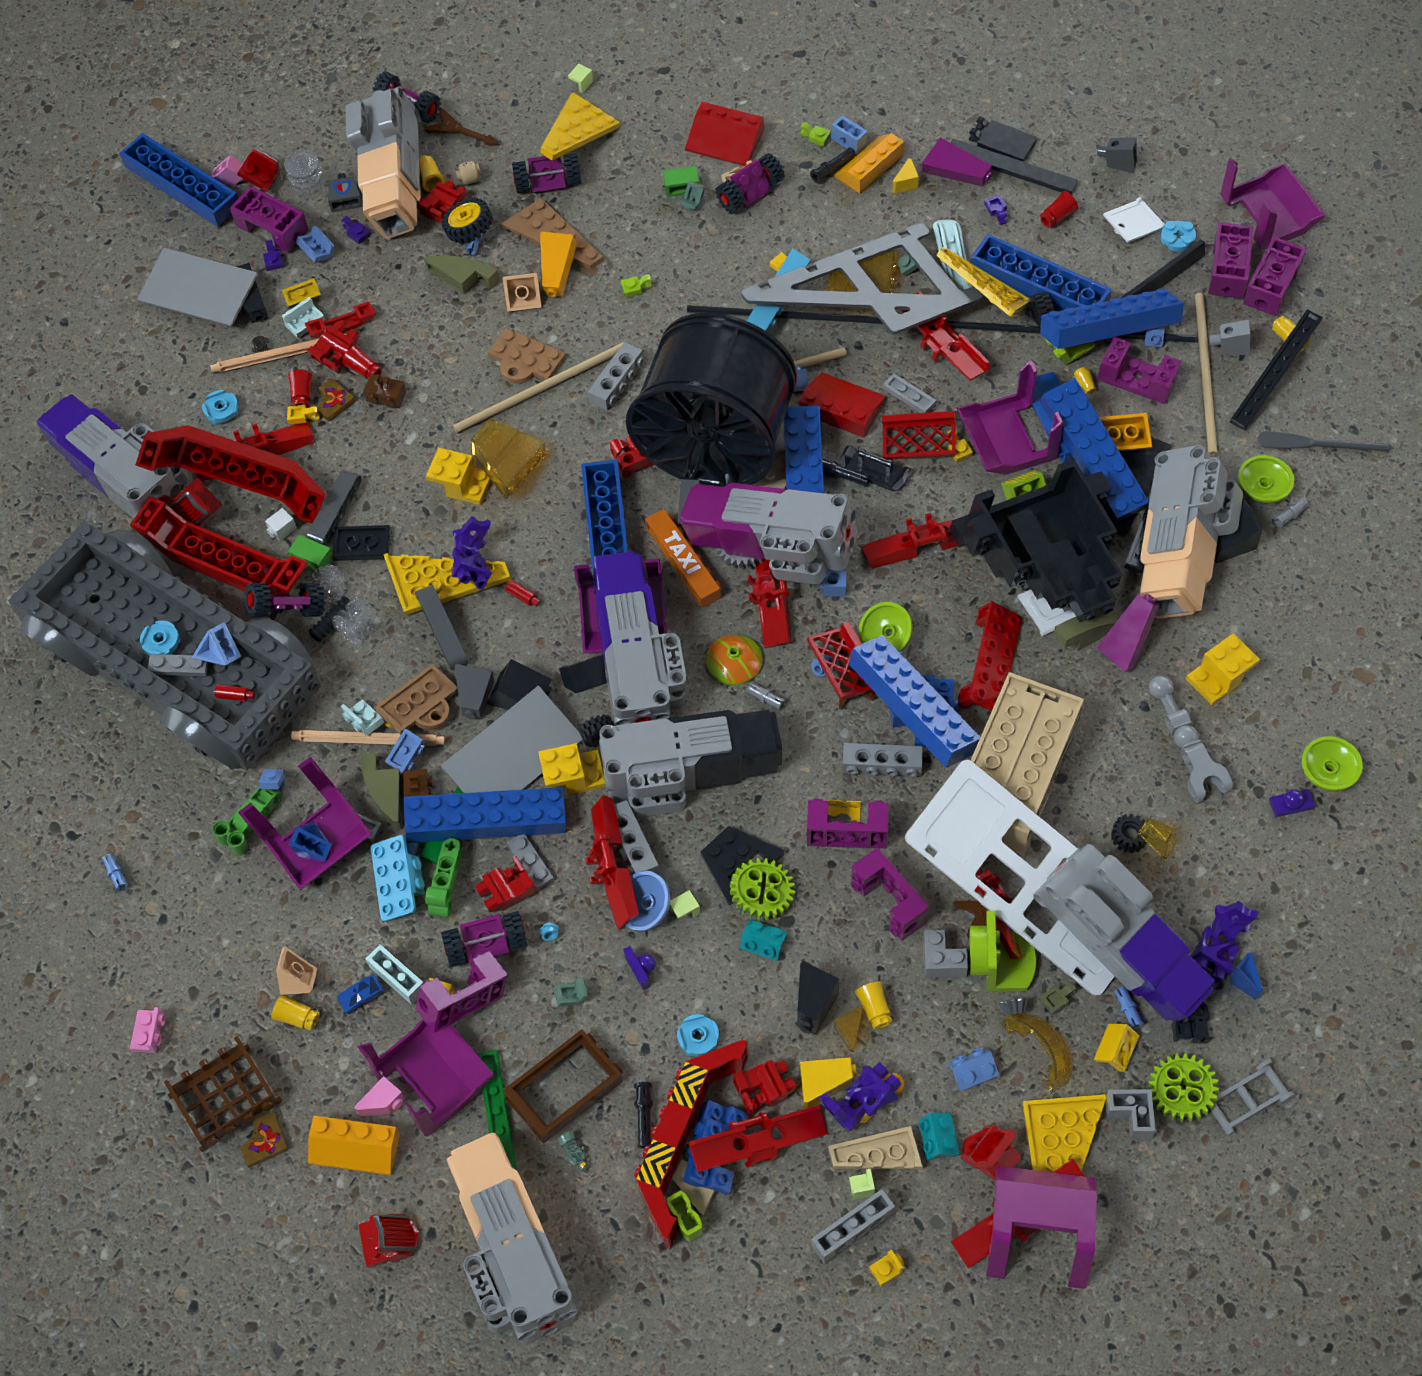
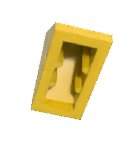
[892,158,919,193]

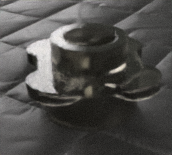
[252,336,269,353]

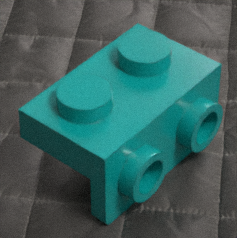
[739,920,788,961]
[919,1112,960,1160]

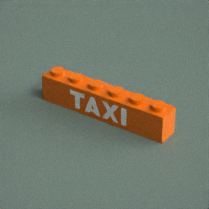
[645,509,722,608]

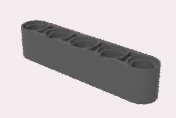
[306,470,361,546]
[415,585,469,671]

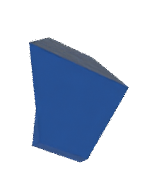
[288,822,332,862]
[1229,952,1262,999]

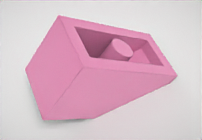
[211,155,244,185]
[354,1076,405,1116]

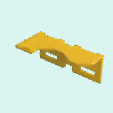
[827,800,861,822]

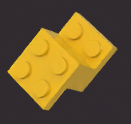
[426,447,493,505]
[1186,633,1260,706]
[538,743,606,795]

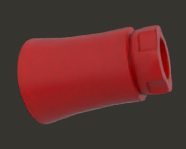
[1040,191,1078,228]
[342,346,383,379]
[288,369,313,408]

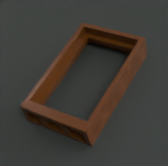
[503,1029,622,1144]

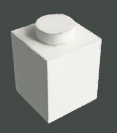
[265,508,297,542]

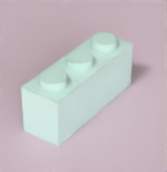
[366,945,423,1005]

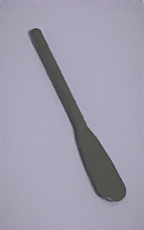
[1258,431,1391,451]

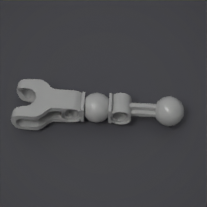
[1149,675,1233,802]

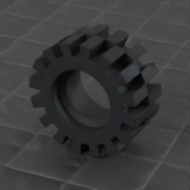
[1030,292,1054,326]
[579,714,614,747]
[1111,814,1149,853]

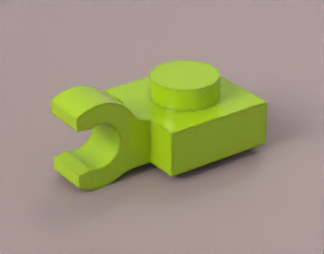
[800,122,831,147]
[621,274,652,298]

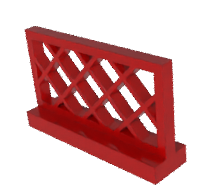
[882,411,956,459]
[807,622,875,700]

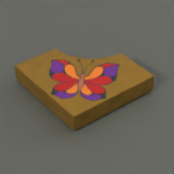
[317,378,355,422]
[240,1111,288,1168]

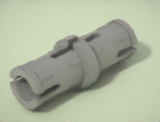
[1274,498,1309,527]
[746,682,785,710]

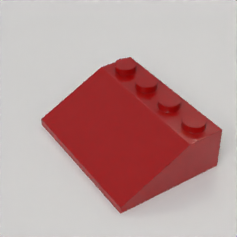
[685,102,764,166]
[799,372,886,438]

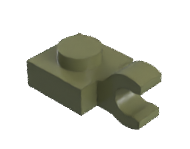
[1039,982,1077,1015]

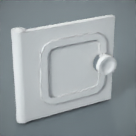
[1103,197,1165,243]
[1017,590,1076,636]

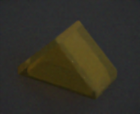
[1138,818,1177,859]
[834,1006,863,1052]

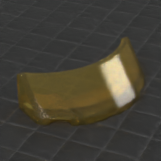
[1002,1014,1071,1094]

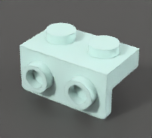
[282,297,325,338]

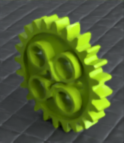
[730,858,795,921]
[1148,1053,1219,1122]

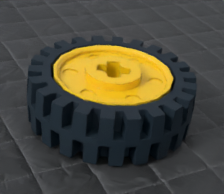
[441,198,493,243]

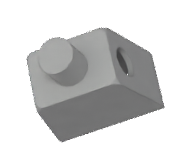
[1209,320,1250,355]

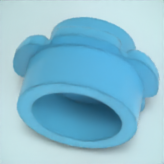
[539,923,559,941]

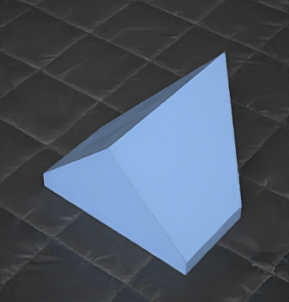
[192,622,241,665]

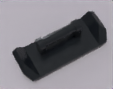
[839,445,911,491]
[559,654,607,693]

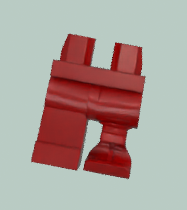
[417,180,468,223]
[307,321,360,374]
[610,436,654,478]
[475,856,537,913]
[732,1059,797,1116]

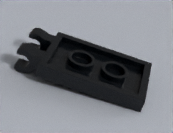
[968,116,1037,162]

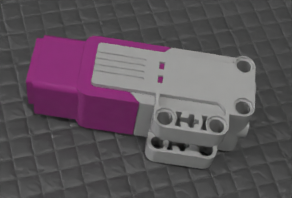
[680,483,858,584]

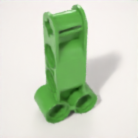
[212,788,283,855]
[425,838,462,917]

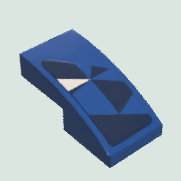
[337,974,384,1014]

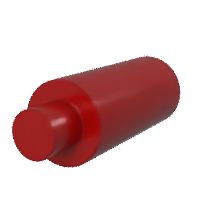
[505,580,540,607]
[215,684,255,702]

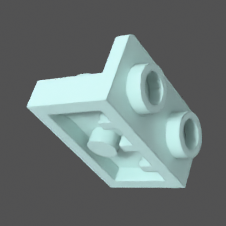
[341,699,385,736]

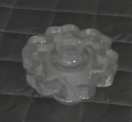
[312,564,348,602]

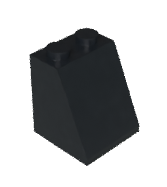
[1214,500,1263,563]
[487,659,552,710]
[797,960,839,1035]

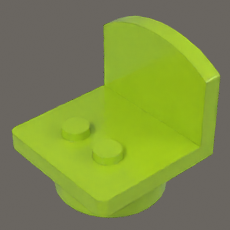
[969,911,1036,991]

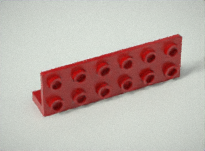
[958,601,1022,712]

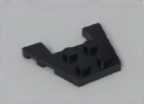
[700,826,784,906]

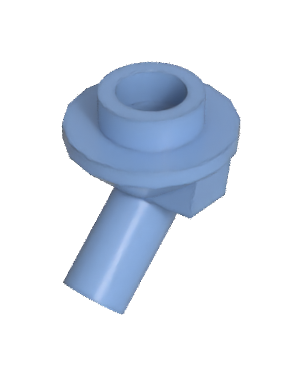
[811,655,833,676]

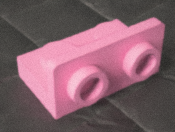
[130,1007,165,1053]

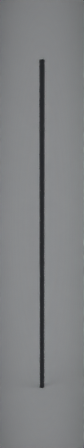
[687,305,1196,343]

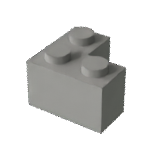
[923,930,968,978]
[1106,1089,1155,1139]

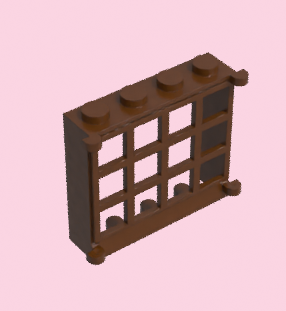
[164,1036,282,1152]

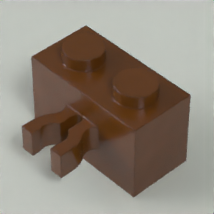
[363,374,406,408]
[403,769,433,797]

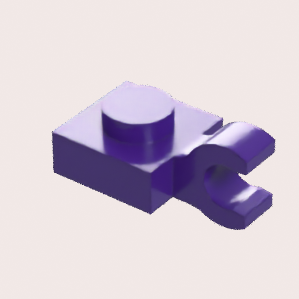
[984,195,1007,225]
[341,216,371,244]
[263,240,284,271]

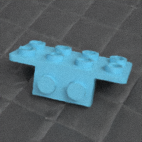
[371,835,425,921]

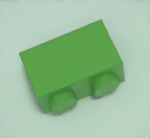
[663,166,699,197]
[287,535,333,574]

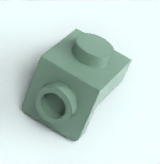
[680,181,705,210]
[896,254,918,276]
[553,978,588,1007]

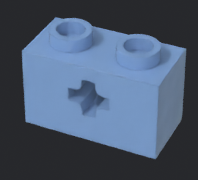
[831,115,868,155]

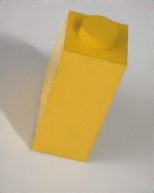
[800,1057,856,1109]

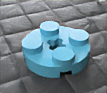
[1160,221,1196,252]
[202,390,239,424]
[140,621,180,656]
[677,1014,719,1057]

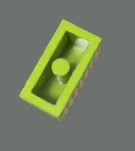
[1001,470,1046,500]

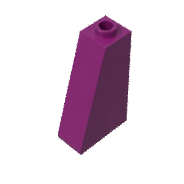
[922,137,993,186]
[1097,593,1159,672]

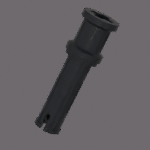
[810,147,855,184]
[822,457,870,487]
[634,1082,653,1149]

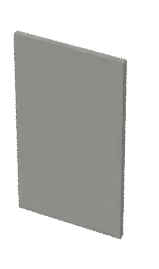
[137,248,258,327]
[441,686,583,793]

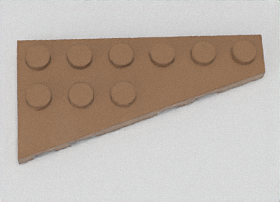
[501,198,604,270]

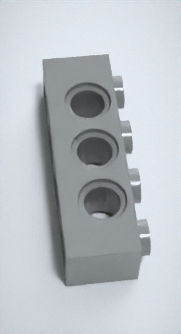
[588,342,644,411]
[843,743,922,777]
[614,800,660,876]
[811,1189,895,1264]

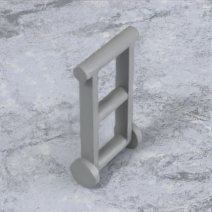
[1209,1059,1296,1136]

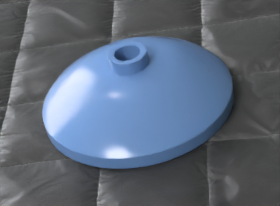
[625,871,670,931]

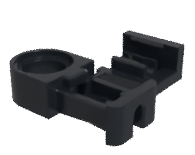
[1171,1002,1213,1043]

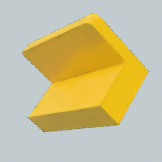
[282,278,321,307]
[1094,1024,1140,1072]

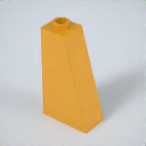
[540,232,577,297]

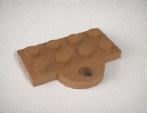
[488,328,566,384]
[375,663,458,735]

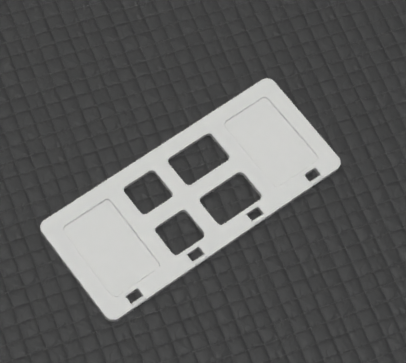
[905,760,1114,995]

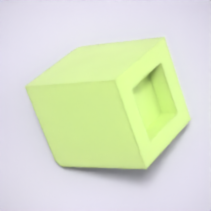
[568,64,593,93]
[669,890,700,919]
[849,1169,875,1200]

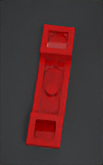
[304,301,376,338]

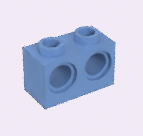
[819,568,846,596]

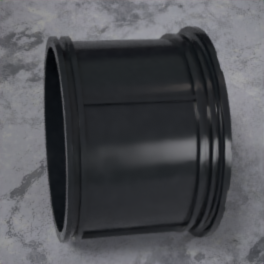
[625,313,797,487]

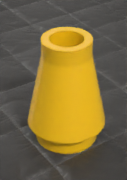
[1074,367,1096,395]

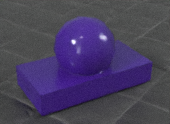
[1269,789,1315,817]
[624,946,656,990]

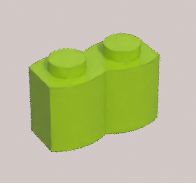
[667,1190,703,1242]

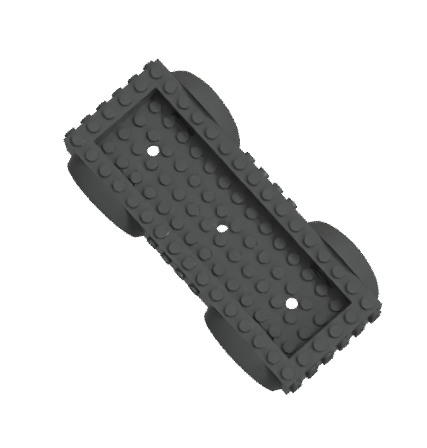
[8,521,321,771]

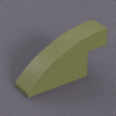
[424,255,499,294]
[1054,609,1120,651]
[360,753,402,830]

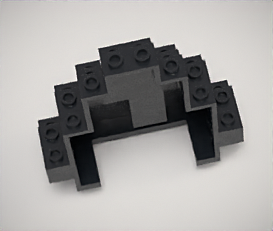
[949,459,1123,622]

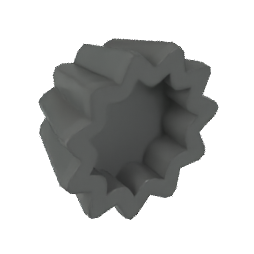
[998,998,1028,1015]

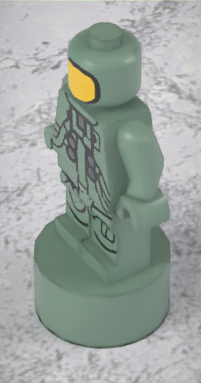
[557,1131,588,1171]

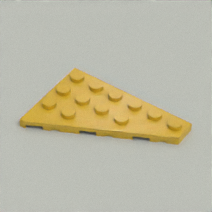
[540,92,620,161]
[936,247,1031,317]
[383,553,511,616]
[1022,1094,1106,1230]

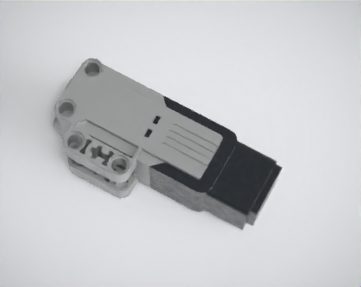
[599,710,782,817]

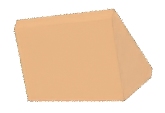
[503,273,542,312]
[276,946,317,995]

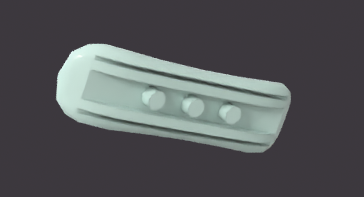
[933,220,972,290]

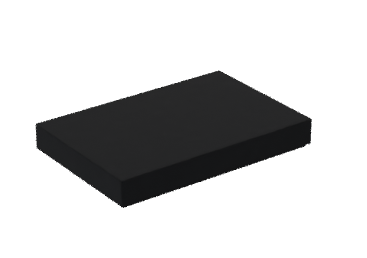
[332,525,391,561]

